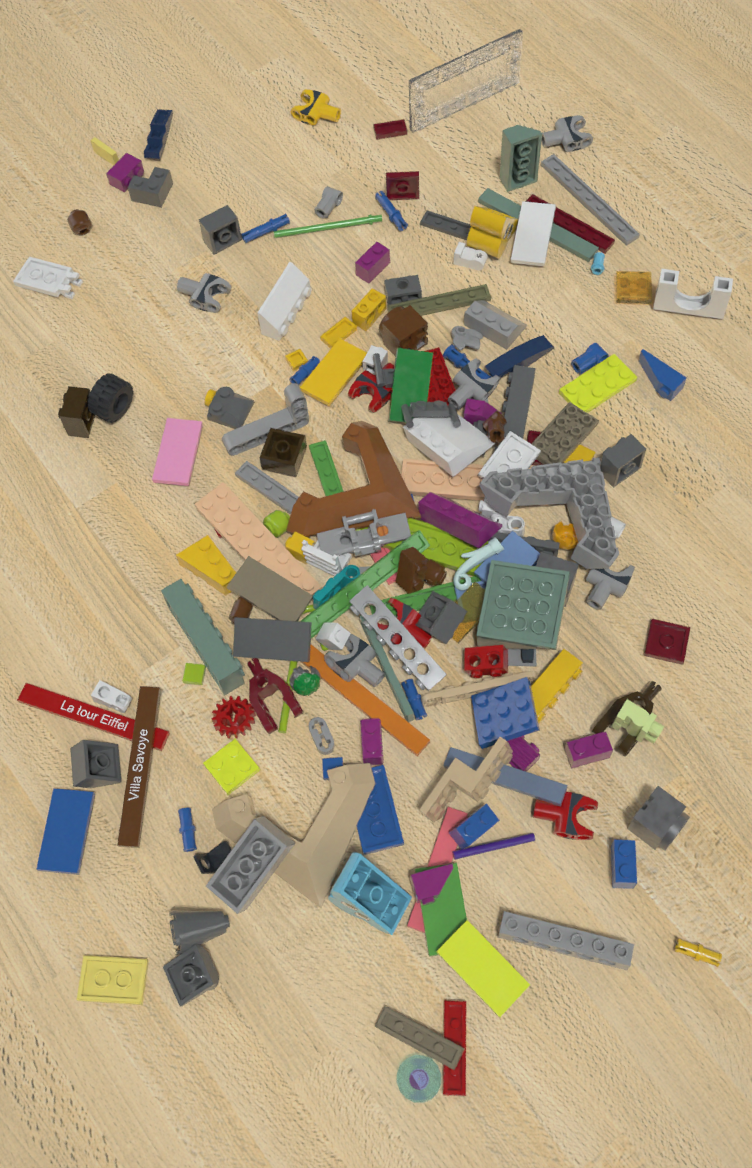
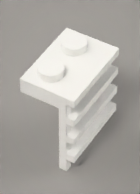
[301,540,352,576]

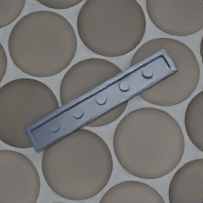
[444,747,568,807]

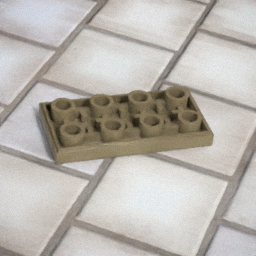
[532,402,599,465]
[227,556,313,621]

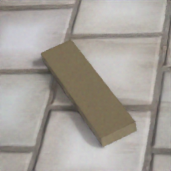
[375,1006,465,1070]

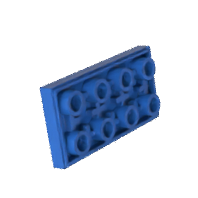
[36,788,95,875]

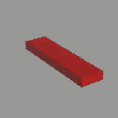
[443,1001,466,1096]

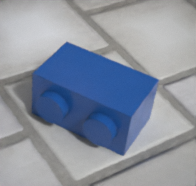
[449,804,500,849]
[611,840,637,889]

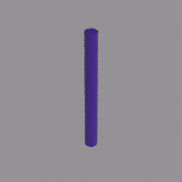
[452,833,535,860]

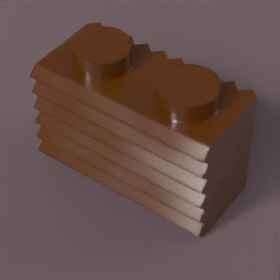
[395,547,428,594]

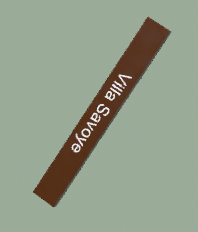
[117,686,161,848]

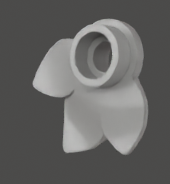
[451,326,483,350]

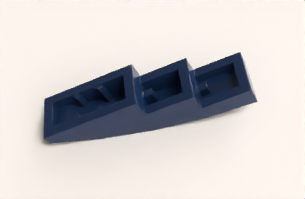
[144,109,173,159]
[485,335,554,378]

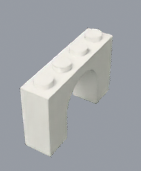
[653,269,733,319]

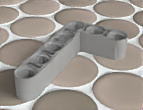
[222,383,309,456]

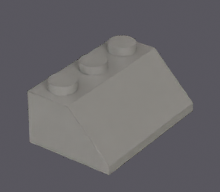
[464,300,527,350]

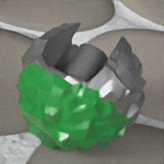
[289,666,321,696]

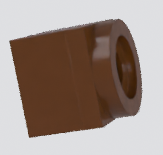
[379,305,428,357]

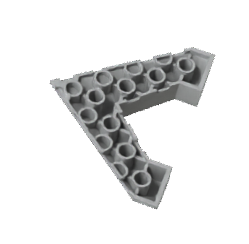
[479,457,619,569]

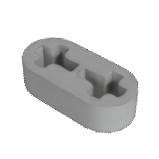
[309,717,335,755]

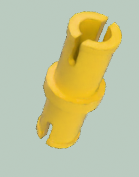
[675,938,722,967]

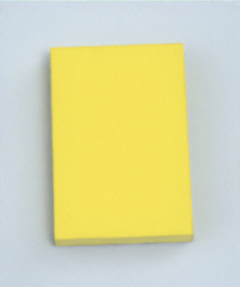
[77,955,149,1005]

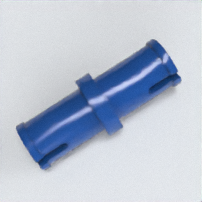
[290,356,320,385]
[401,679,428,720]
[178,808,197,852]

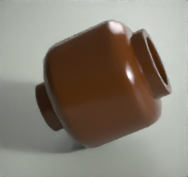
[67,209,92,235]
[424,559,447,587]

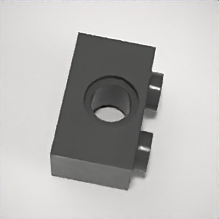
[384,275,422,305]

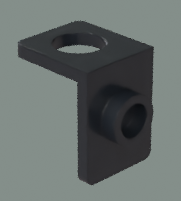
[193,841,232,874]

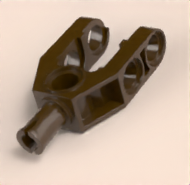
[592,681,662,757]

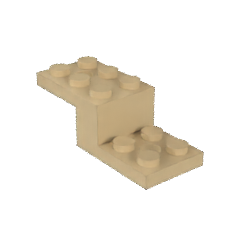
[419,737,513,823]

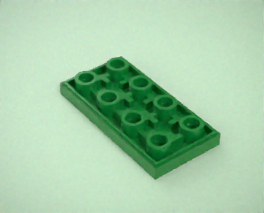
[388,348,433,423]

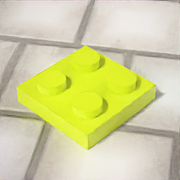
[203,739,260,795]

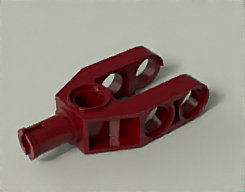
[247,658,304,735]

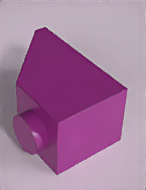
[464,399,502,425]
[410,864,454,905]

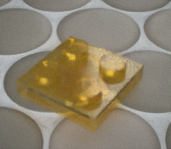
[616,271,652,304]

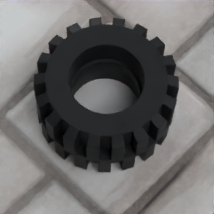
[88,373,133,423]

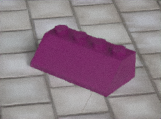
[418,492,502,548]

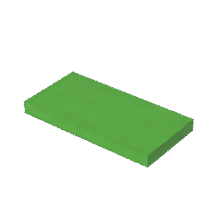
[415,863,467,957]

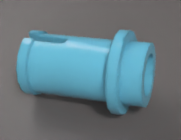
[591,252,605,275]

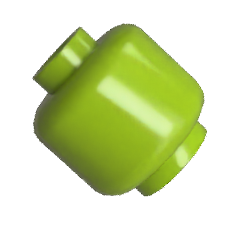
[263,510,290,538]

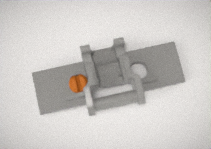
[317,509,411,557]

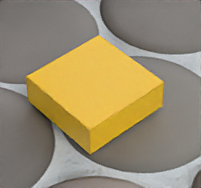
[285,349,308,372]

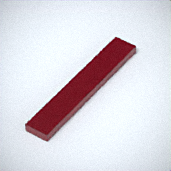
[525,194,615,254]

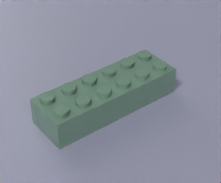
[161,579,245,696]

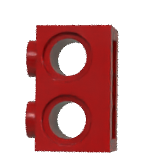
[464,645,508,678]

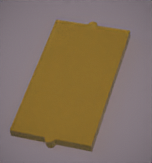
[452,581,486,644]

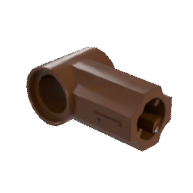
[483,411,507,443]

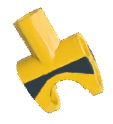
[291,89,341,126]

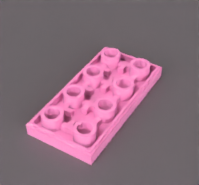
[152,418,203,486]

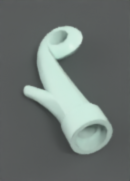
[453,537,504,590]

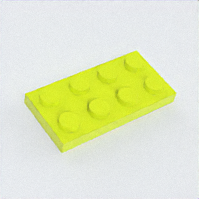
[559,354,637,413]

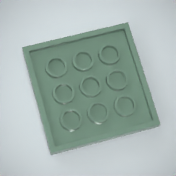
[476,560,570,650]

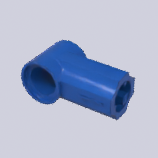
[571,342,609,374]

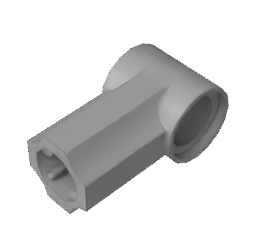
[314,186,343,219]

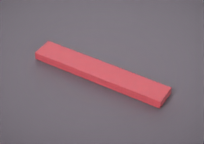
[407,807,468,933]

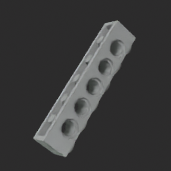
[349,585,447,691]
[498,911,634,971]

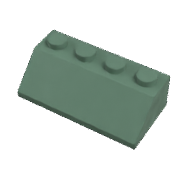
[499,125,542,192]

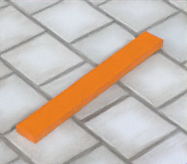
[300,644,430,757]

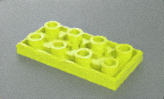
[436,920,530,1018]

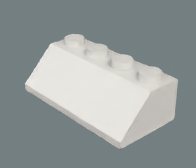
[257,262,312,341]

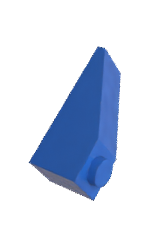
[638,349,687,401]

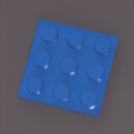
[471,677,540,749]

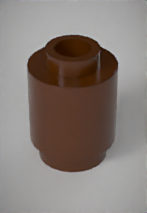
[229,597,253,625]

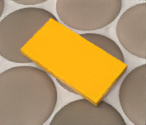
[300,338,367,406]

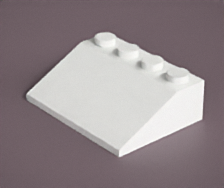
[403,415,495,477]

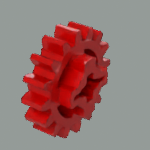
[211,696,256,739]

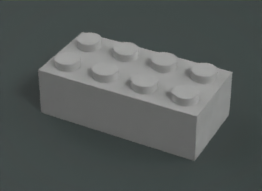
[206,816,295,914]

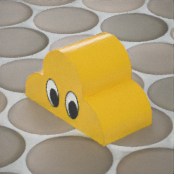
[467,206,519,258]

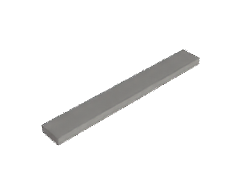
[541,154,640,246]
[235,461,351,545]

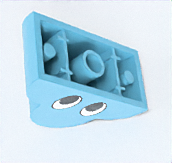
[328,852,412,935]

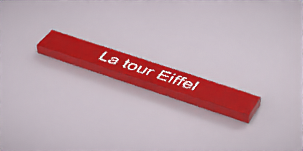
[17,683,170,752]

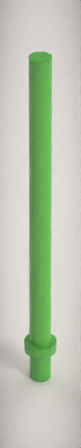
[274,214,382,238]

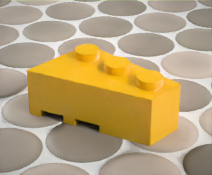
[176,535,236,596]

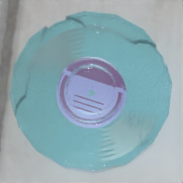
[397,1055,441,1103]

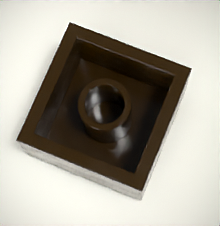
[58,386,95,438]
[259,427,307,477]

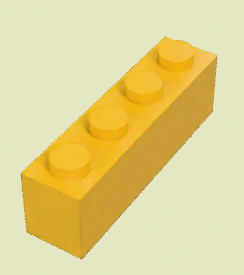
[531,649,583,724]

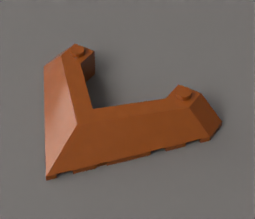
[286,421,421,538]

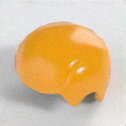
[552,521,578,550]

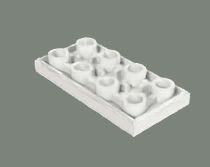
[511,201,556,266]

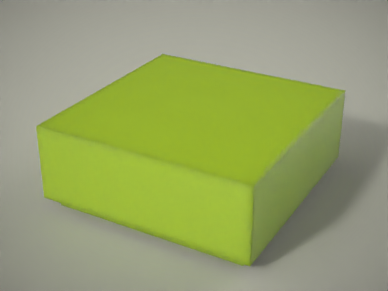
[182,663,206,685]

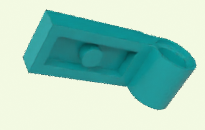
[313,565,360,609]

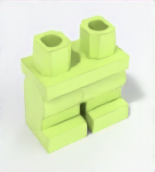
[611,699,664,744]

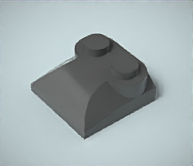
[207,386,255,429]
[163,944,219,1007]

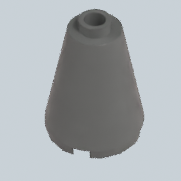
[169,910,230,955]

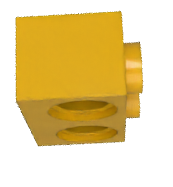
[351,288,387,331]

